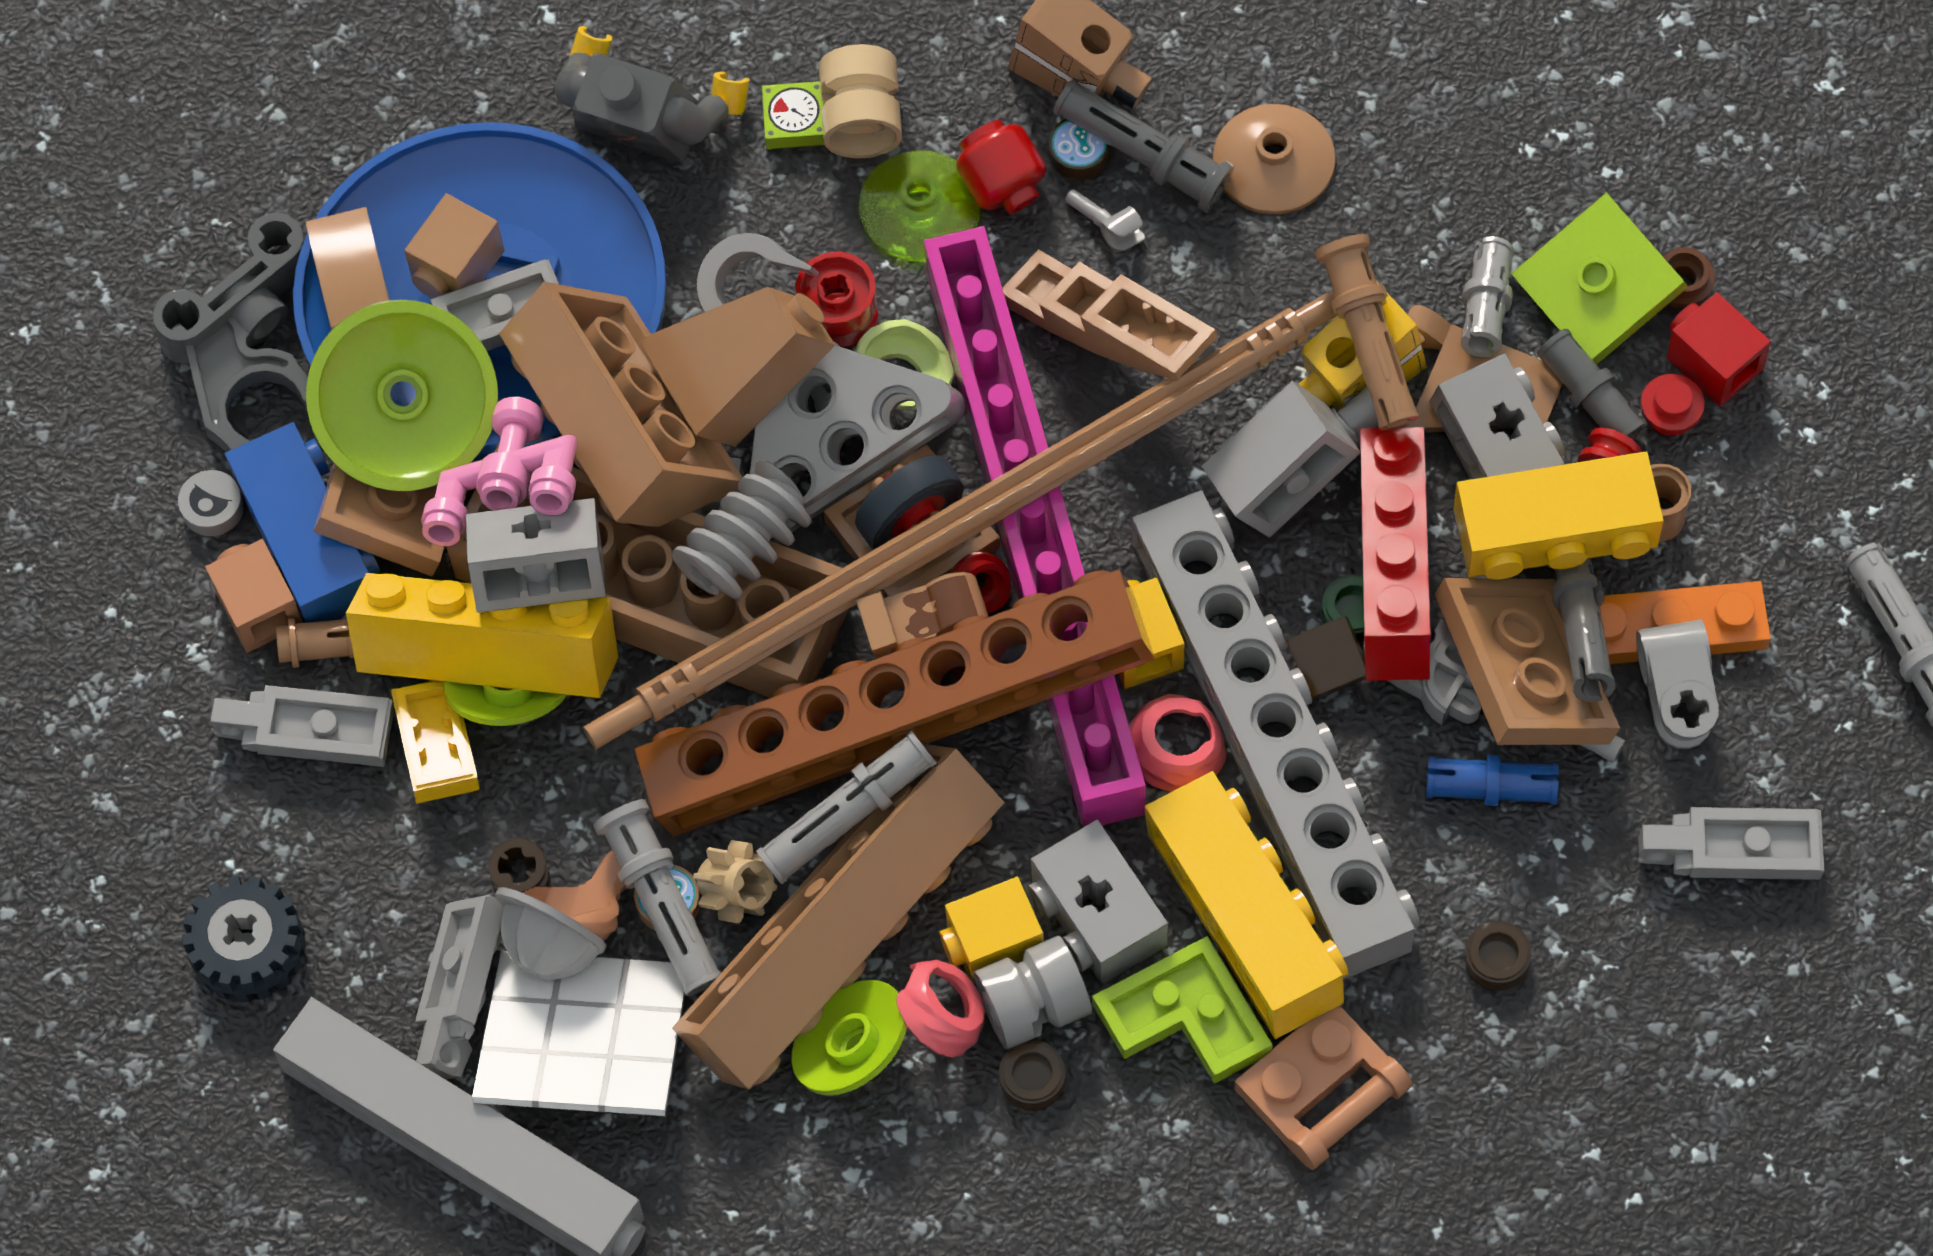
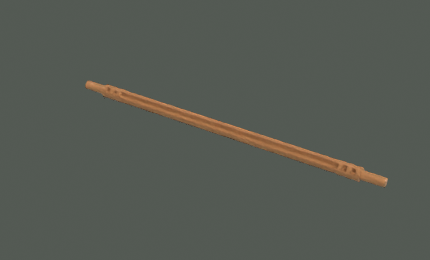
[583,289,1338,749]

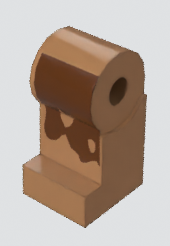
[856,572,989,659]

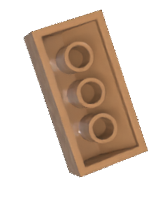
[499,282,743,527]

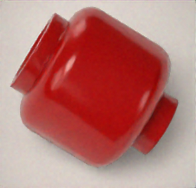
[956,119,1047,215]

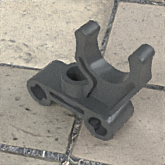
[153,212,308,452]

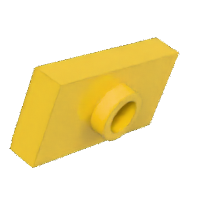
[391,680,480,804]

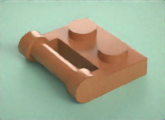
[1234,1006,1413,1170]

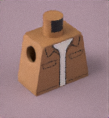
[1008,0,1153,109]

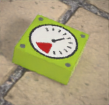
[762,81,824,149]

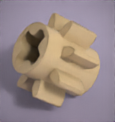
[693,840,777,924]

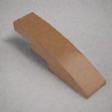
[1002,249,1218,381]

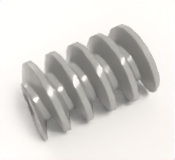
[672,459,812,600]

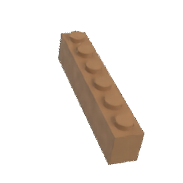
[671,744,1005,1090]

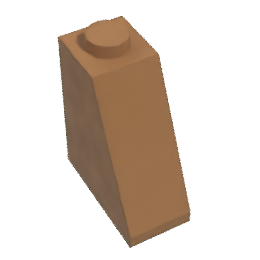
[640,287,835,447]

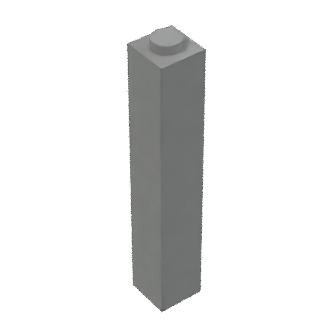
[273,997,645,1256]

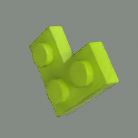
[1092,936,1273,1084]

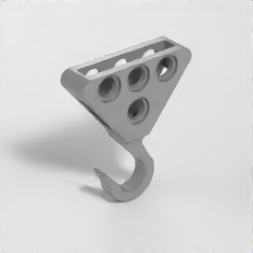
[697,233,965,532]

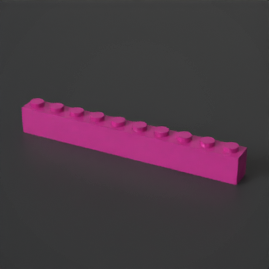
[924,226,1146,828]

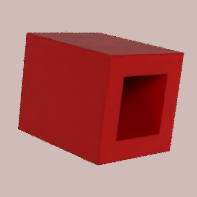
[1667,292,1771,407]

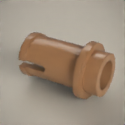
[276,617,354,668]

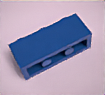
[225,422,381,623]

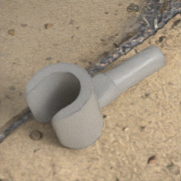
[1065,189,1145,252]

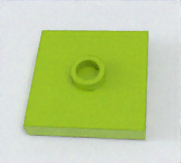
[1511,192,1688,365]

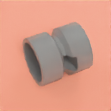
[973,936,1092,1050]

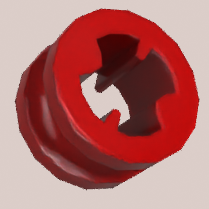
[1578,428,1642,462]

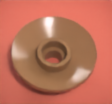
[1213,104,1335,215]

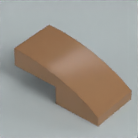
[306,207,390,330]

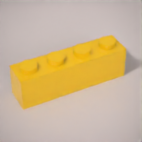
[346,573,618,698]
[1144,771,1348,1039]

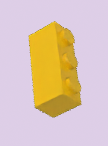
[1453,451,1664,580]

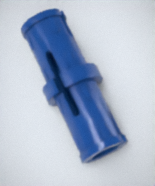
[1426,754,1559,806]

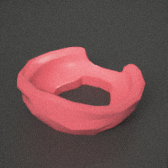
[1129,694,1227,792]
[896,960,985,1058]

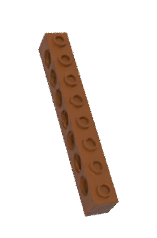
[635,569,1156,837]

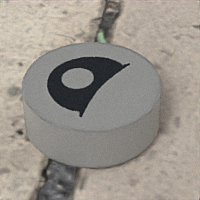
[178,470,244,536]

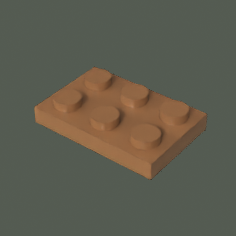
[1434,578,1620,745]

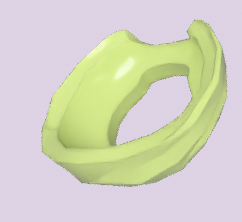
[855,319,955,410]

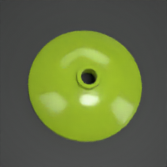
[306,300,498,491]

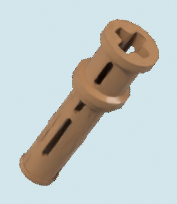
[1314,234,1419,430]

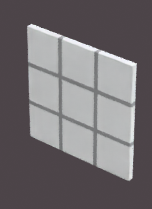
[472,951,685,1116]

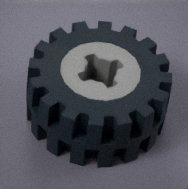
[182,876,306,1002]

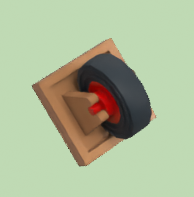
[823,445,1000,598]

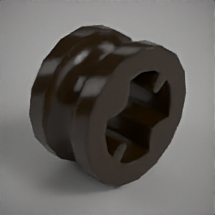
[488,838,549,893]

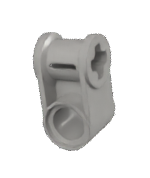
[1636,619,1719,749]

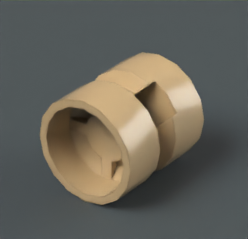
[819,44,902,158]

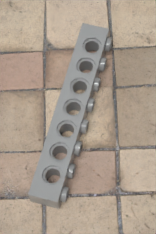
[1132,490,1420,980]

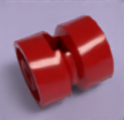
[795,251,879,351]

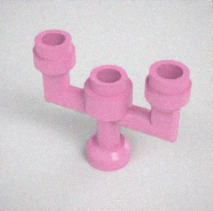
[421,397,577,546]

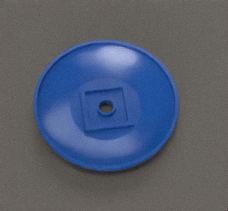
[293,122,667,461]

